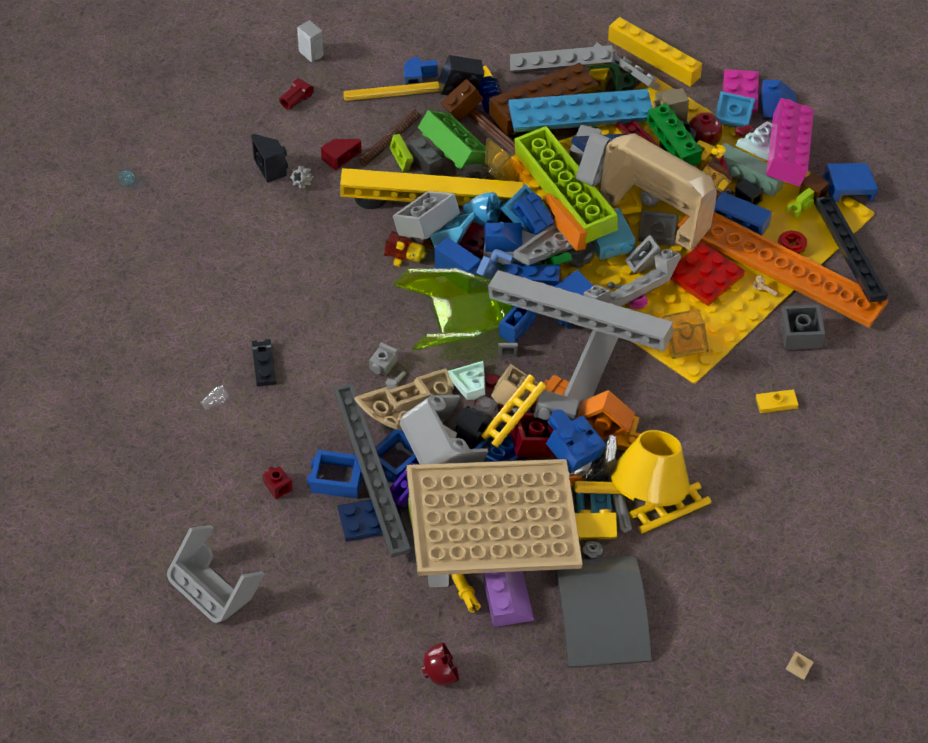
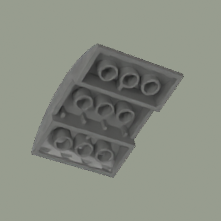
[555,556,652,668]

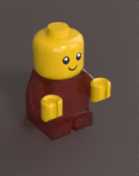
[384,231,426,267]

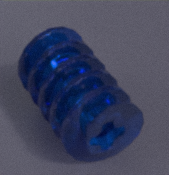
[478,76,502,114]

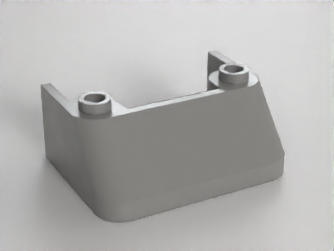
[400,395,488,465]
[167,525,265,623]

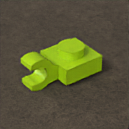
[787,188,814,218]

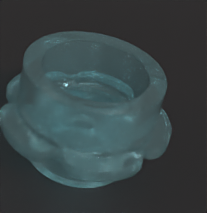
[118,169,135,186]

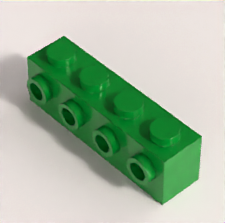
[647,103,703,166]

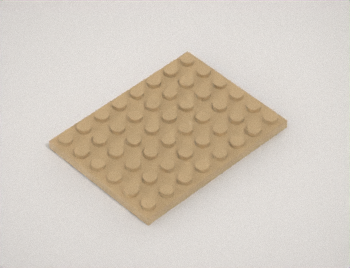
[406,459,583,576]

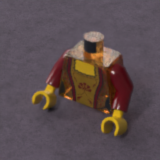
[701,144,734,199]

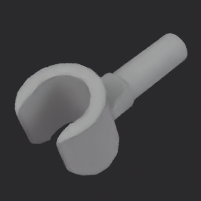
[386,371,406,390]

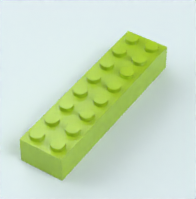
[514,126,618,244]

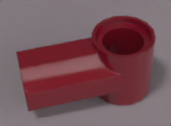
[279,78,314,110]

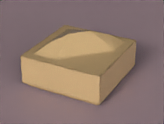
[786,651,814,680]

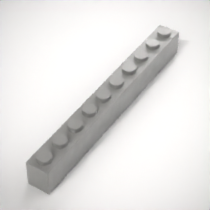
[488,270,673,351]

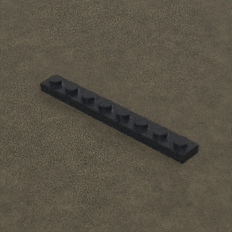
[814,196,888,303]

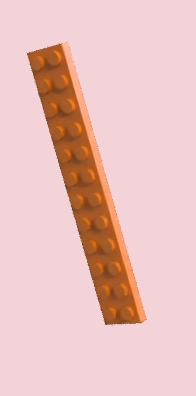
[677,212,889,328]

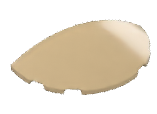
[355,368,454,431]

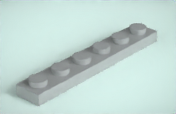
[510,45,613,73]

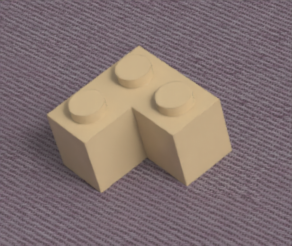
[491,364,539,405]

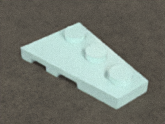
[736,121,772,161]
[448,361,485,400]

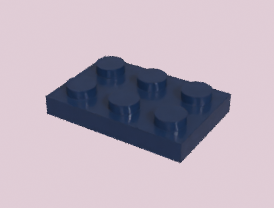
[337,499,405,542]

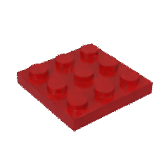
[670,241,745,306]

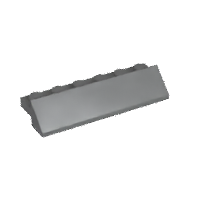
[564,330,618,420]

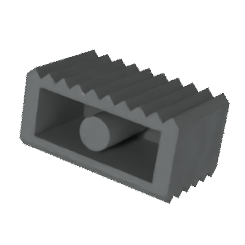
[410,137,443,175]

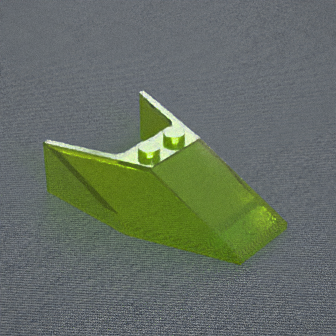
[394,268,514,351]

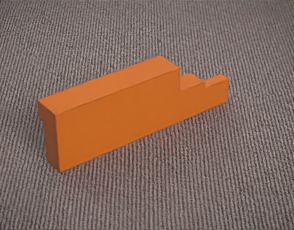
[545,193,587,251]

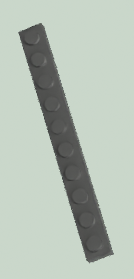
[334,383,411,558]

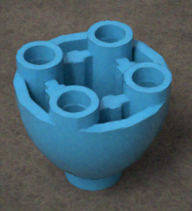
[463,192,503,227]

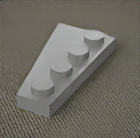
[594,42,660,91]
[513,224,573,265]

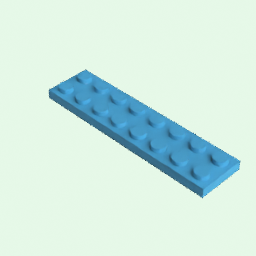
[508,89,653,132]

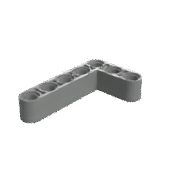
[576,131,611,187]

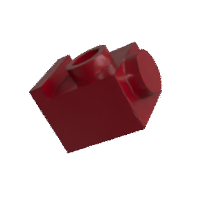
[263,466,293,499]

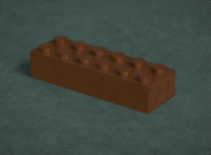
[489,63,598,136]

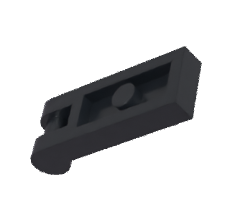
[252,339,276,387]

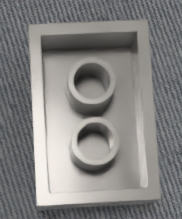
[393,191,460,240]

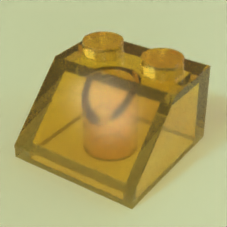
[485,137,524,182]
[662,309,709,359]

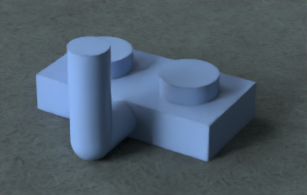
[476,249,515,282]

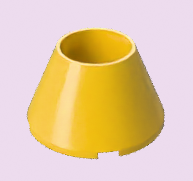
[611,430,690,506]

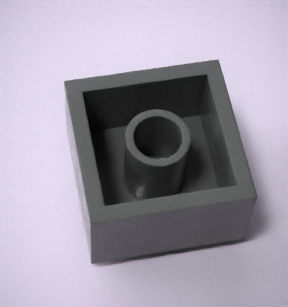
[779,305,825,350]

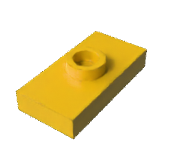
[756,389,798,413]

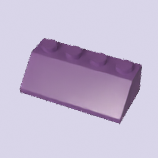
[481,571,534,627]

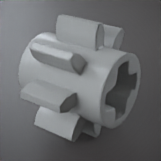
[290,166,314,188]

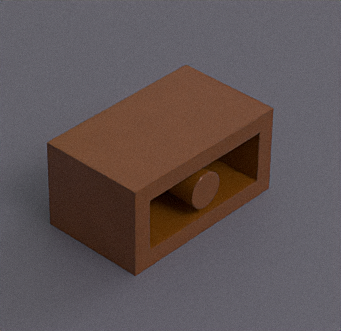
[440,79,484,121]

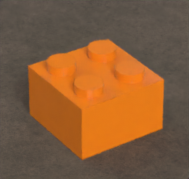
[576,390,635,441]

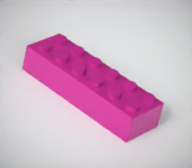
[766,98,814,187]

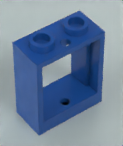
[375,429,420,483]
[307,450,363,499]

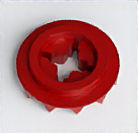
[778,230,807,254]

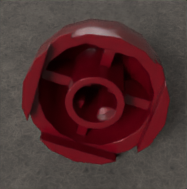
[689,112,722,146]
[421,642,460,686]

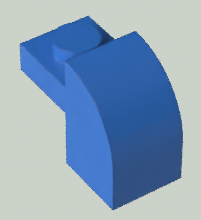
[404,57,438,85]

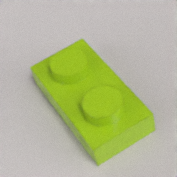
[390,134,413,172]

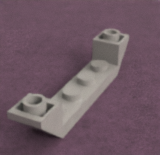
[583,249,681,306]

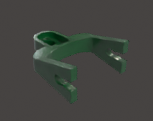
[590,64,634,92]

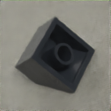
[251,134,288,183]

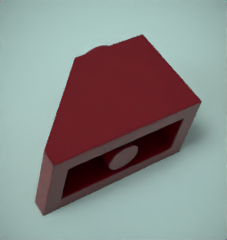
[321,139,362,170]

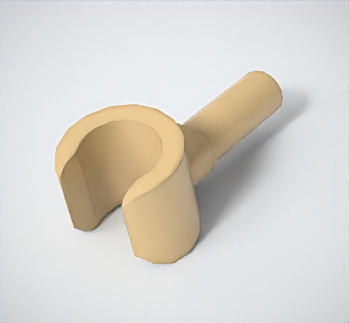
[753,275,778,296]

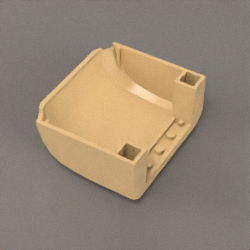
[600,133,717,251]

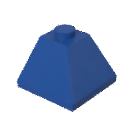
[761,80,797,119]
[484,223,522,252]

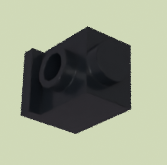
[735,179,764,205]

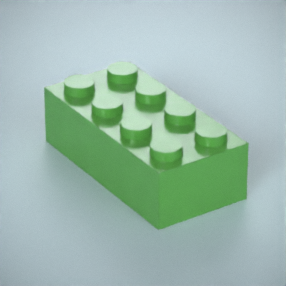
[418,110,494,172]

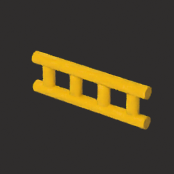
[481,374,546,448]
[628,482,711,534]

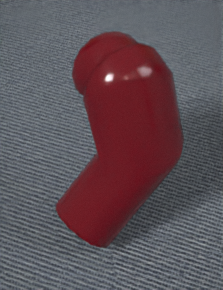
[735,125,756,138]

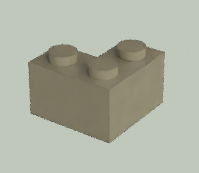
[653,88,689,122]

